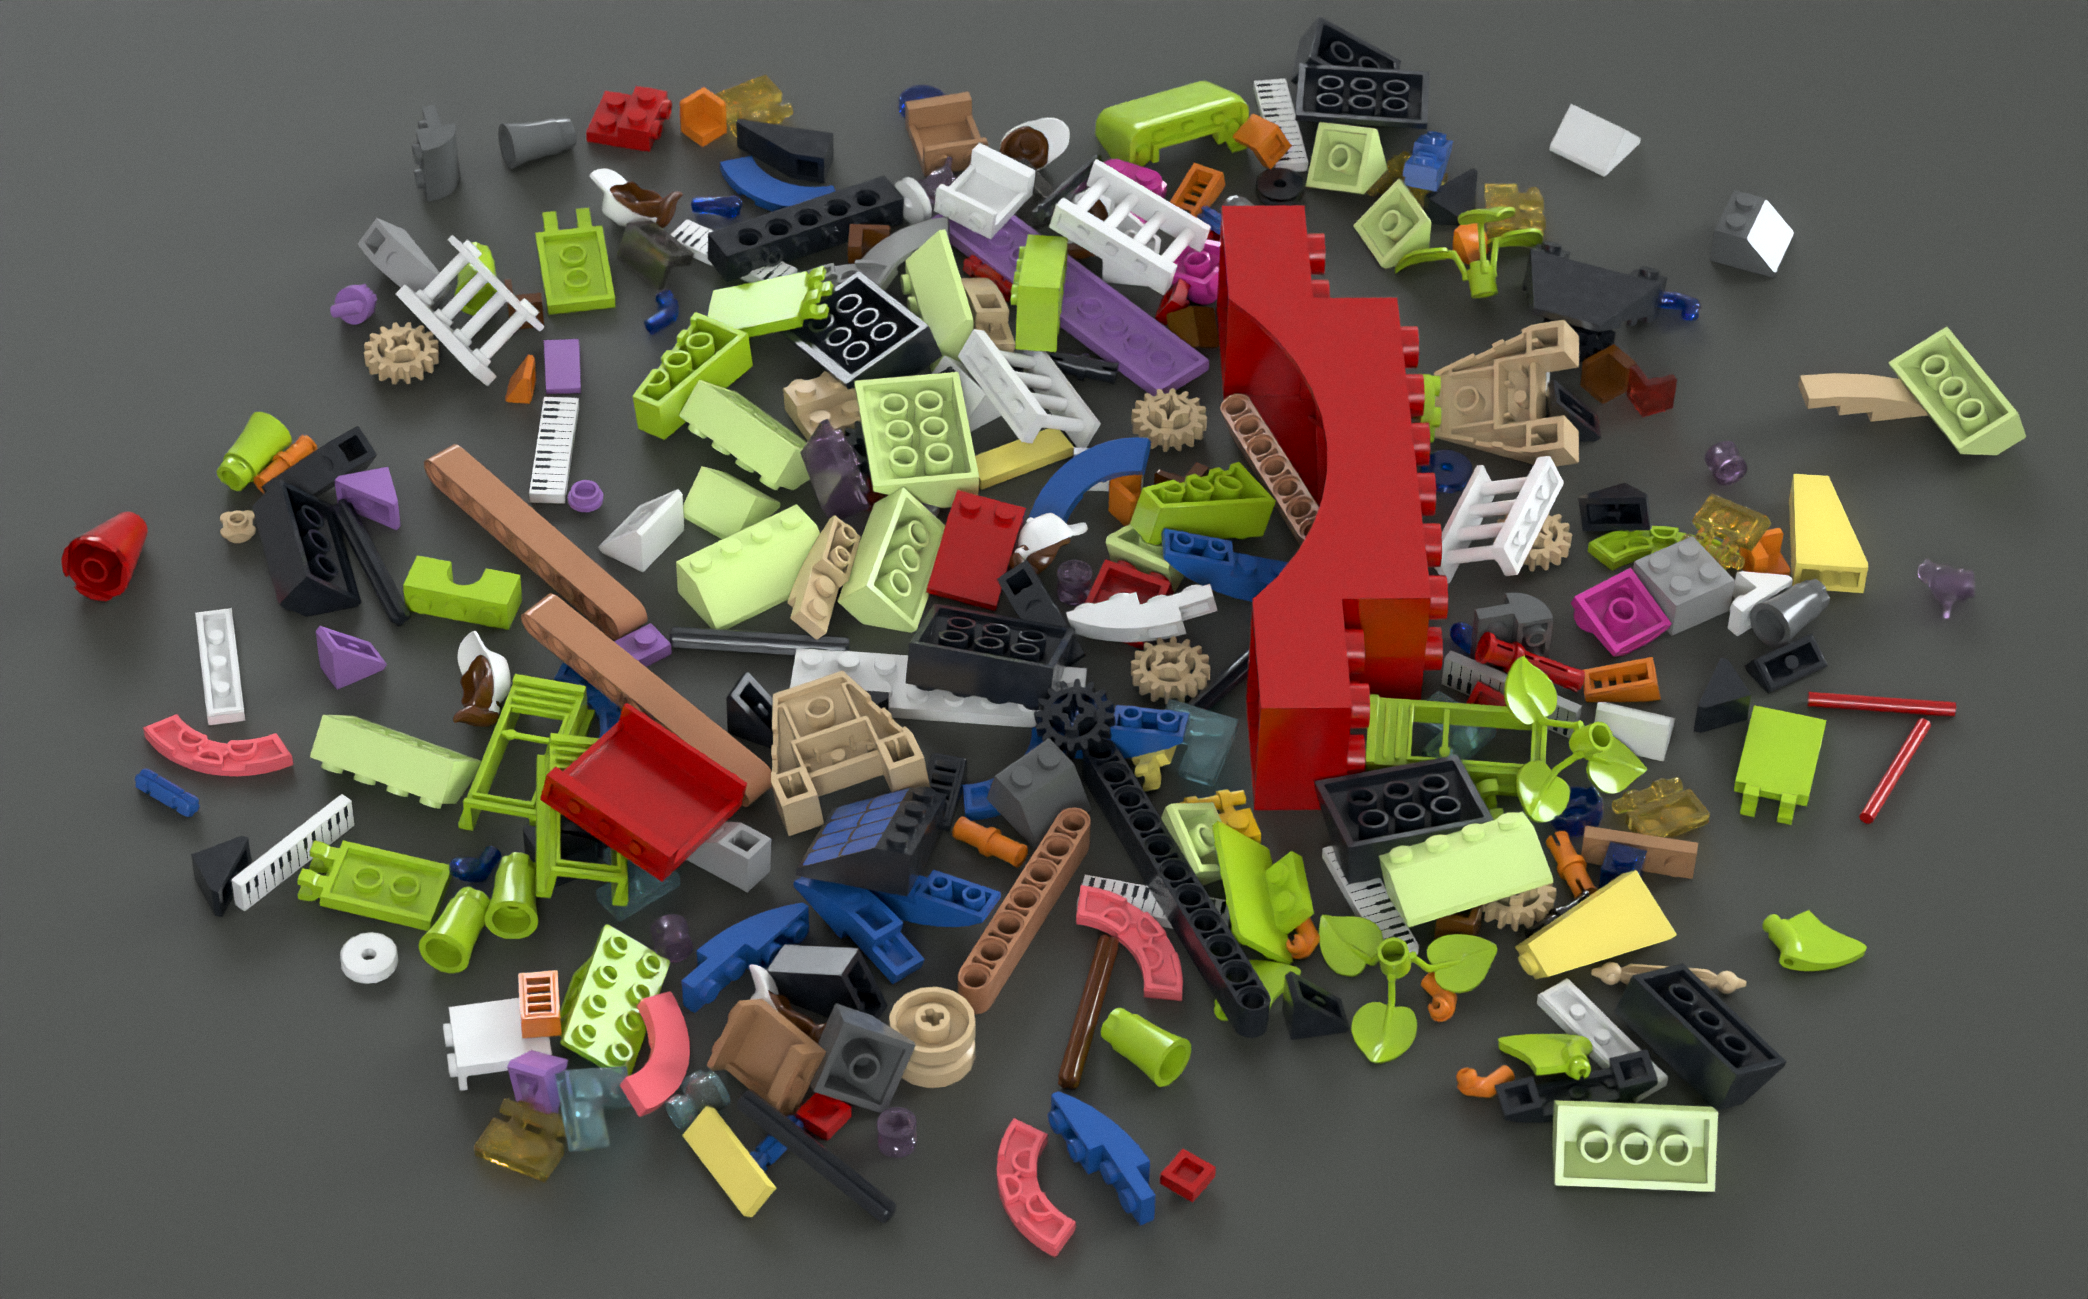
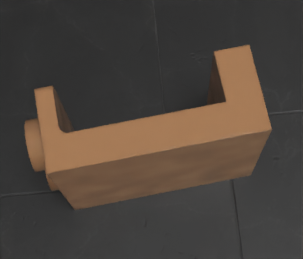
[905,92,988,177]
[707,999,827,1116]

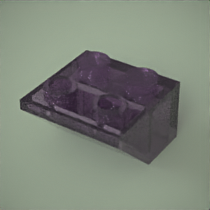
[800,419,871,520]

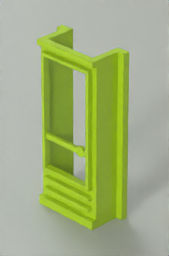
[458,674,595,831]
[1365,694,1548,797]
[536,733,628,907]

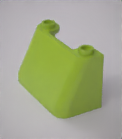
[1095,81,1249,167]

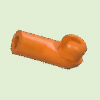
[1286,917,1320,960]
[1421,972,1457,1022]
[1456,1065,1515,1098]

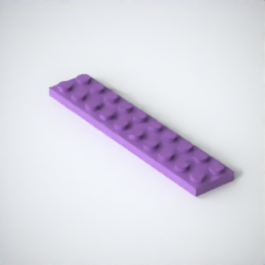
[931,214,1209,396]

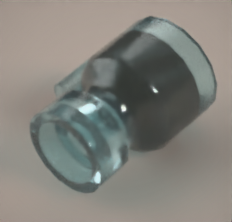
[664,1069,730,1129]

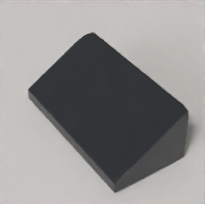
[1744,634,1828,693]

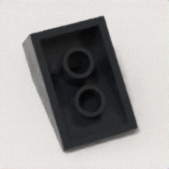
[1290,16,1401,85]

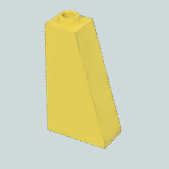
[1789,474,1868,593]
[1515,870,1677,979]

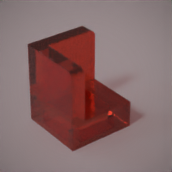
[1626,365,1677,417]

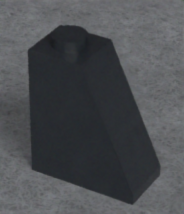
[766,945,888,1020]

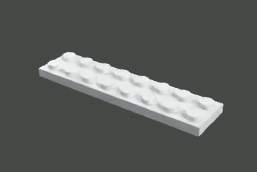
[790,648,1087,728]

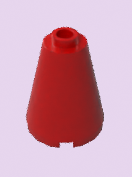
[61,512,148,601]

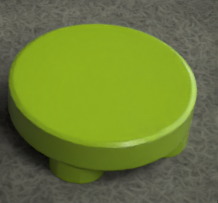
[1411,373,1442,443]

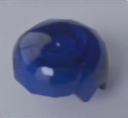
[1550,786,1604,837]

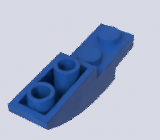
[1403,131,1453,191]
[1161,528,1288,602]
[1037,705,1189,759]
[868,869,1001,927]
[793,877,925,984]
[682,902,809,1013]
[1048,1091,1155,1226]

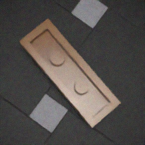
[1581,826,1698,879]

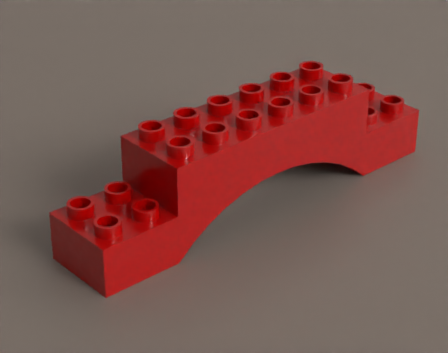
[1216,205,1448,810]

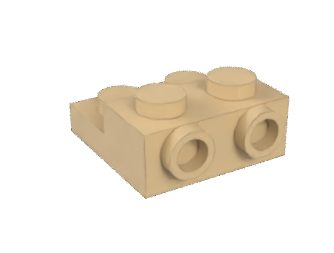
[783,371,861,447]

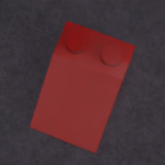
[926,490,1026,611]

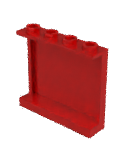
[540,702,748,882]

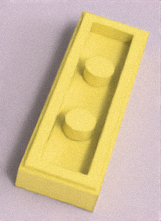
[975,428,1074,490]
[682,1106,776,1218]

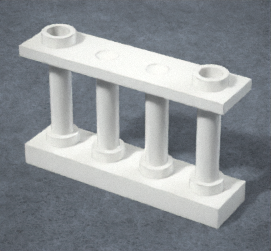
[1049,159,1211,295]
[396,235,544,386]
[958,329,1101,448]
[1434,456,1564,583]

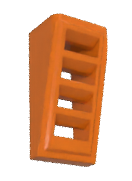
[1170,163,1226,218]
[1583,657,1661,702]
[518,970,562,1039]

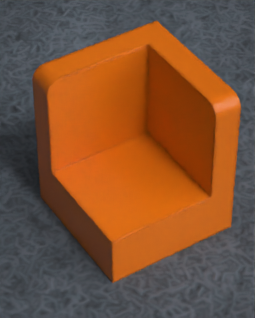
[680,87,727,147]
[1233,114,1292,170]
[1108,475,1142,526]
[1738,528,1791,576]

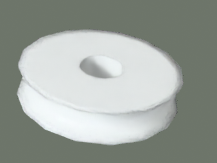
[894,177,932,225]
[340,932,398,984]

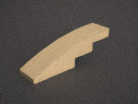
[1798,373,1928,422]

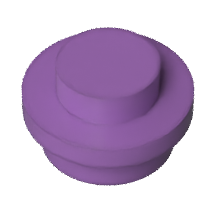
[568,480,604,512]

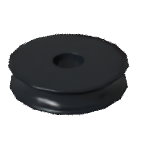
[1255,168,1305,206]

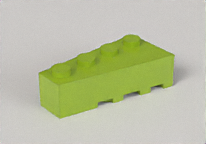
[1011,234,1068,352]
[632,312,753,440]
[1130,462,1276,545]

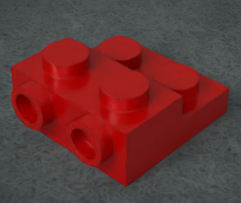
[586,86,672,152]
[1085,559,1174,650]

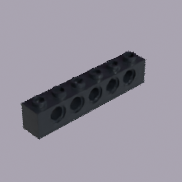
[707,175,904,282]

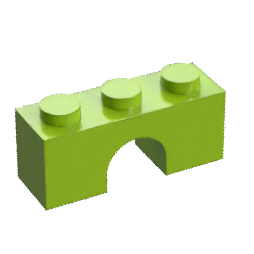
[403,555,522,630]

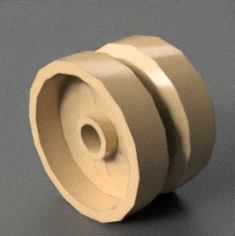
[889,987,975,1088]

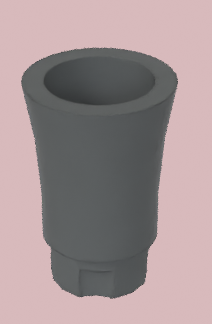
[498,117,576,169]
[1750,579,1830,649]

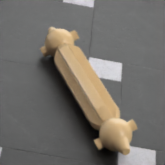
[1591,962,1746,994]

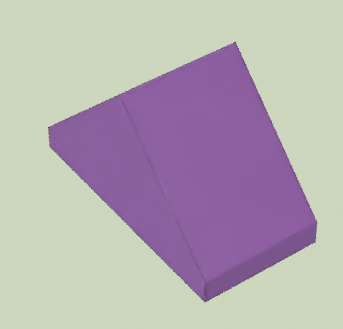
[544,339,581,394]
[335,467,401,530]
[316,626,387,690]
[507,1050,568,1120]

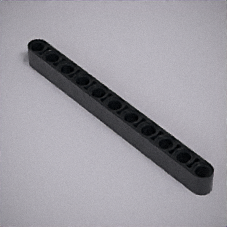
[1082,738,1271,1038]

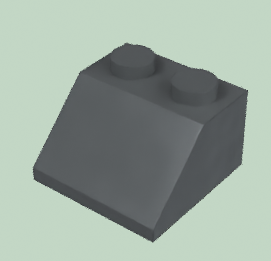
[1710,190,1794,278]
[986,738,1091,850]
[810,1003,916,1114]

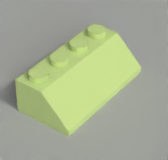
[900,229,973,372]
[1888,327,2026,455]
[679,380,832,490]
[837,487,945,633]
[676,504,820,629]
[310,715,481,809]
[1379,811,1554,928]
[1552,1100,1718,1192]

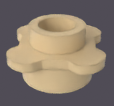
[220,510,256,543]

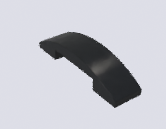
[1495,1049,1658,1123]

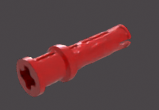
[1475,632,1585,692]

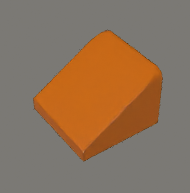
[1452,223,1490,265]
[505,355,537,404]

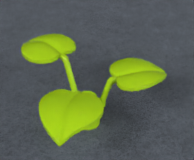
[1395,207,1543,298]
[1504,656,1647,823]
[1319,915,1497,1064]

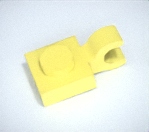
[1132,745,1177,791]

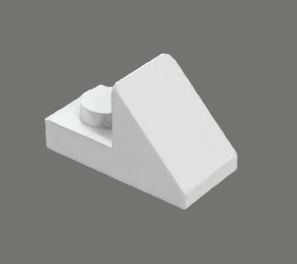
[1728,571,1793,636]

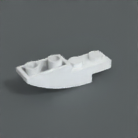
[1066,584,1217,642]

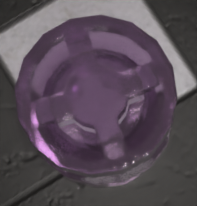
[1704,441,1748,486]
[1056,560,1093,605]
[650,914,693,963]
[877,1107,917,1158]

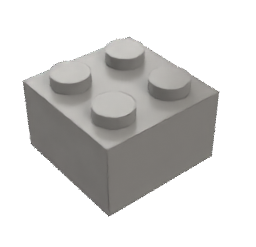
[1633,536,1735,636]

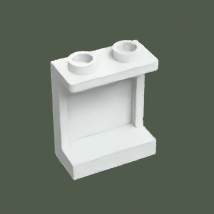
[934,143,1036,239]
[443,998,552,1091]

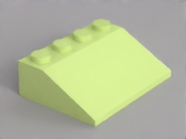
[854,372,979,508]

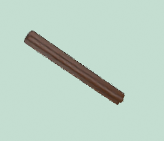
[1058,935,1119,1090]

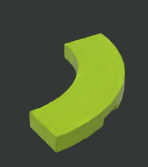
[1587,526,1740,571]

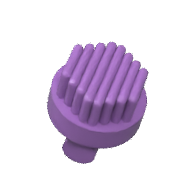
[330,284,377,324]

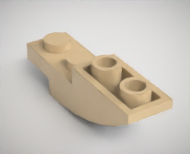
[961,278,1016,353]
[787,515,861,640]

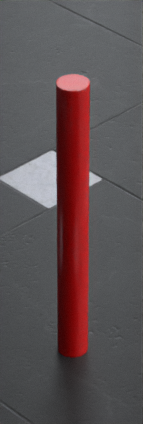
[1807,692,1956,717]
[1859,718,1931,824]

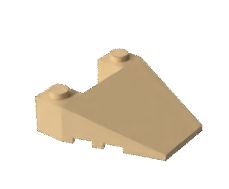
[1434,320,1579,466]
[771,670,930,836]

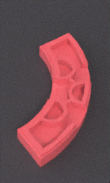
[143,714,293,777]
[1076,885,1183,1001]
[620,991,690,1117]
[997,1118,1076,1257]

